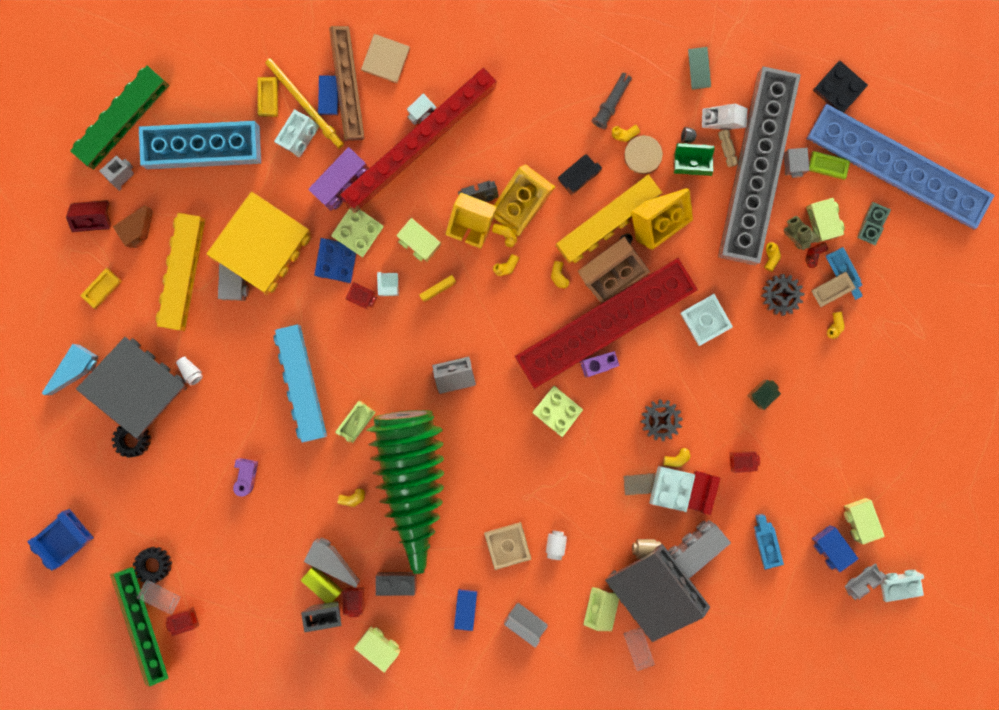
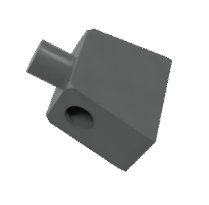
[301,601,342,632]

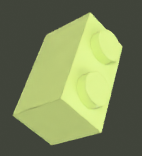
[806,198,845,243]
[396,218,442,262]
[844,498,885,544]
[354,626,400,673]

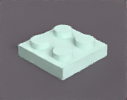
[680,294,733,346]
[649,466,695,512]

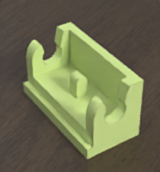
[335,401,376,443]

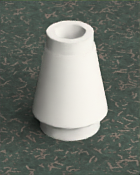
[176,357,203,386]

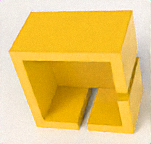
[445,193,497,249]

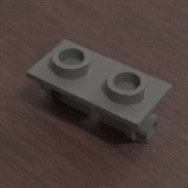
[458,180,499,202]

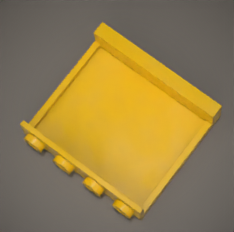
[206,191,311,295]

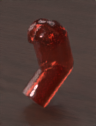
[805,242,828,268]

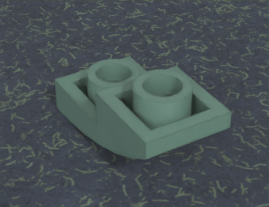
[688,47,711,90]
[857,202,891,245]

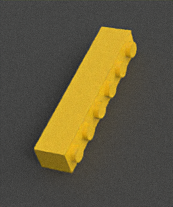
[555,174,662,264]
[156,213,206,331]

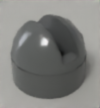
[681,127,697,143]

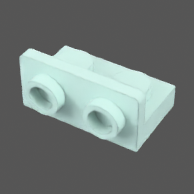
[274,109,319,157]
[881,570,924,602]

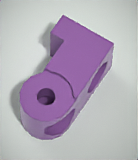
[580,351,620,378]
[233,458,258,497]

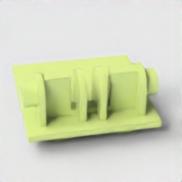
[331,208,384,258]
[533,386,583,437]

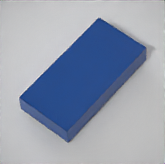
[318,75,338,115]
[454,589,477,631]

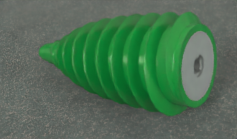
[366,410,444,574]

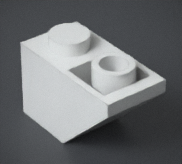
[702,104,748,130]

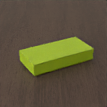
[809,151,850,180]

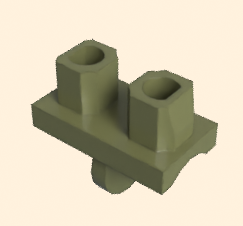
[784,216,820,250]

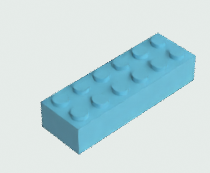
[139,121,261,169]

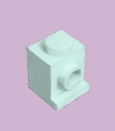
[407,93,437,125]

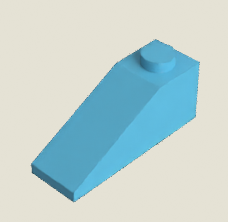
[42,344,99,395]

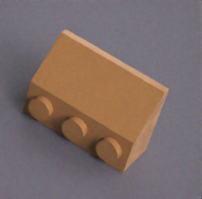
[578,237,650,303]

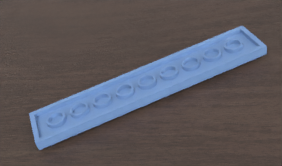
[806,104,995,230]

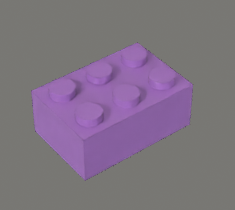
[308,147,369,211]

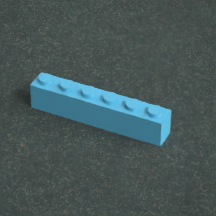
[274,324,327,443]

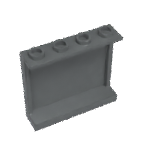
[76,337,187,441]
[605,544,710,642]

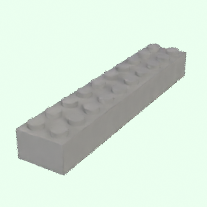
[718,66,801,265]

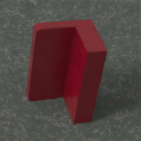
[66,200,111,232]

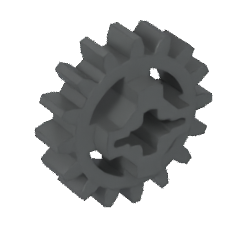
[761,274,805,316]
[640,399,683,441]

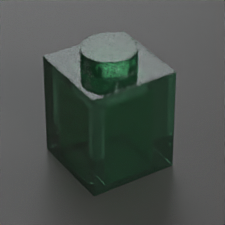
[747,380,781,410]

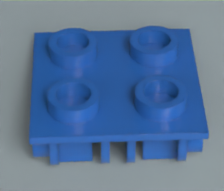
[314,238,356,283]

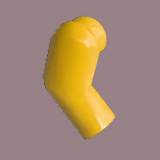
[764,242,781,272]

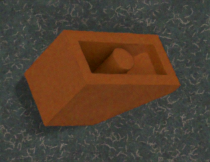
[113,206,153,248]

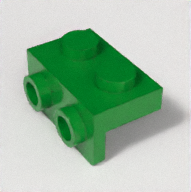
[673,143,715,176]

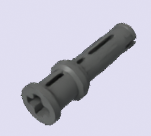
[591,73,632,129]

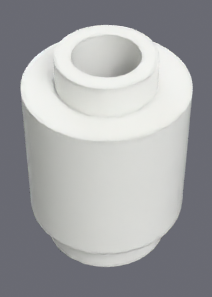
[546,531,567,560]

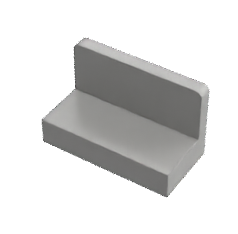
[432,357,476,394]
[504,603,548,648]

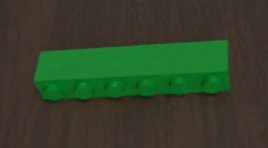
[70,66,170,170]
[110,567,169,687]

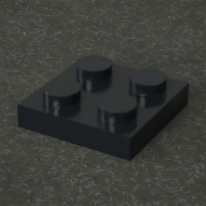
[813,60,868,113]

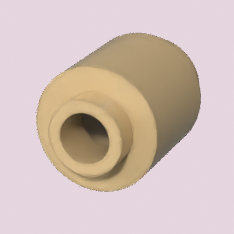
[632,539,661,559]

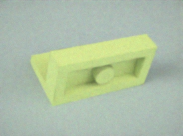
[583,587,619,631]

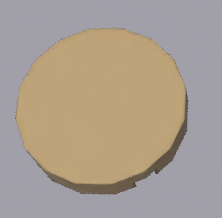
[624,135,663,174]

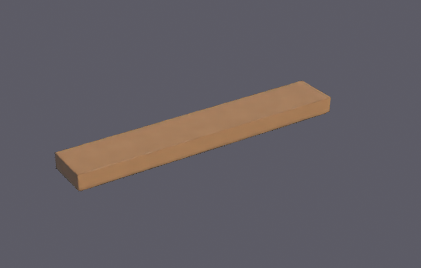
[329,26,365,141]

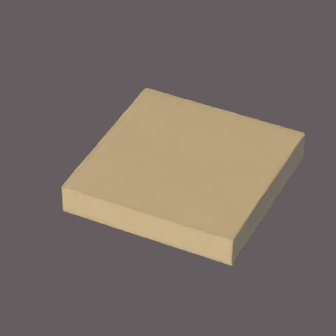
[361,34,410,84]
[484,522,532,570]

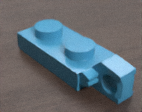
[826,247,863,300]
[754,514,784,570]

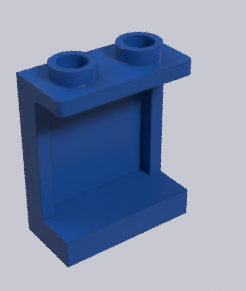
[27,509,94,571]

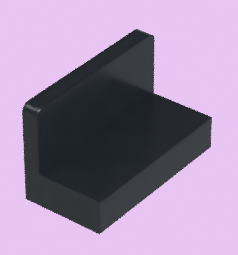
[558,154,602,196]

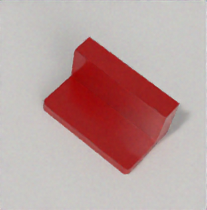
[688,471,721,515]

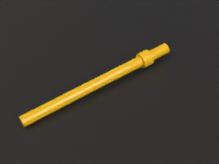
[265,58,344,149]

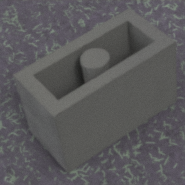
[376,572,416,596]

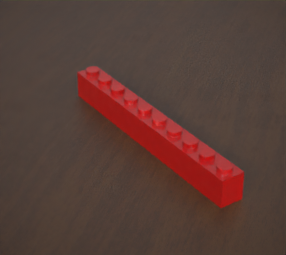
[340,67,496,213]

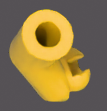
[612,125,640,142]
[492,224,517,247]
[493,254,520,276]
[551,261,569,289]
[827,312,845,339]
[663,448,691,467]
[337,489,365,507]

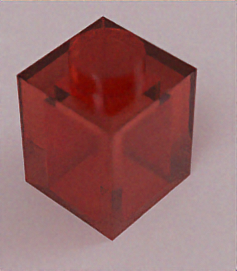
[345,282,377,310]
[729,451,760,473]
[343,587,365,618]
[166,607,199,636]

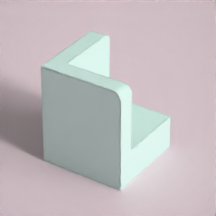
[377,272,399,297]

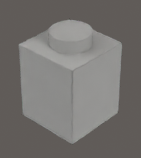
[784,148,809,178]

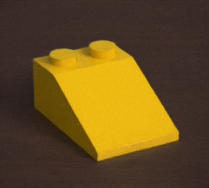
[493,164,555,236]
[631,188,693,250]

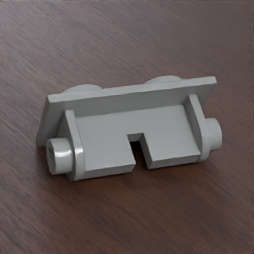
[845,563,886,600]

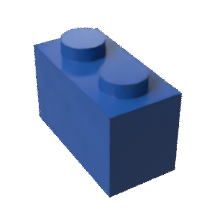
[812,525,859,572]

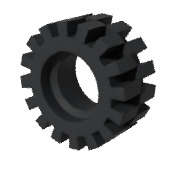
[112,426,151,458]
[133,547,172,584]

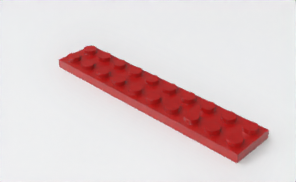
[514,257,698,389]

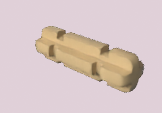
[718,129,738,167]

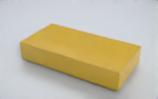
[258,77,278,117]
[80,268,122,309]
[419,275,456,302]

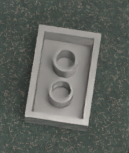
[668,520,731,578]

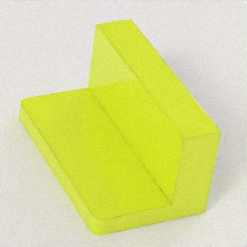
[300,567,343,603]

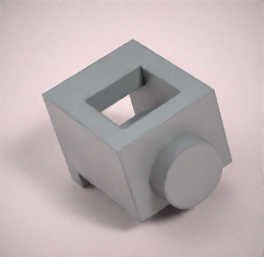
[100,156,134,191]

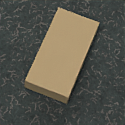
[811,272,856,307]

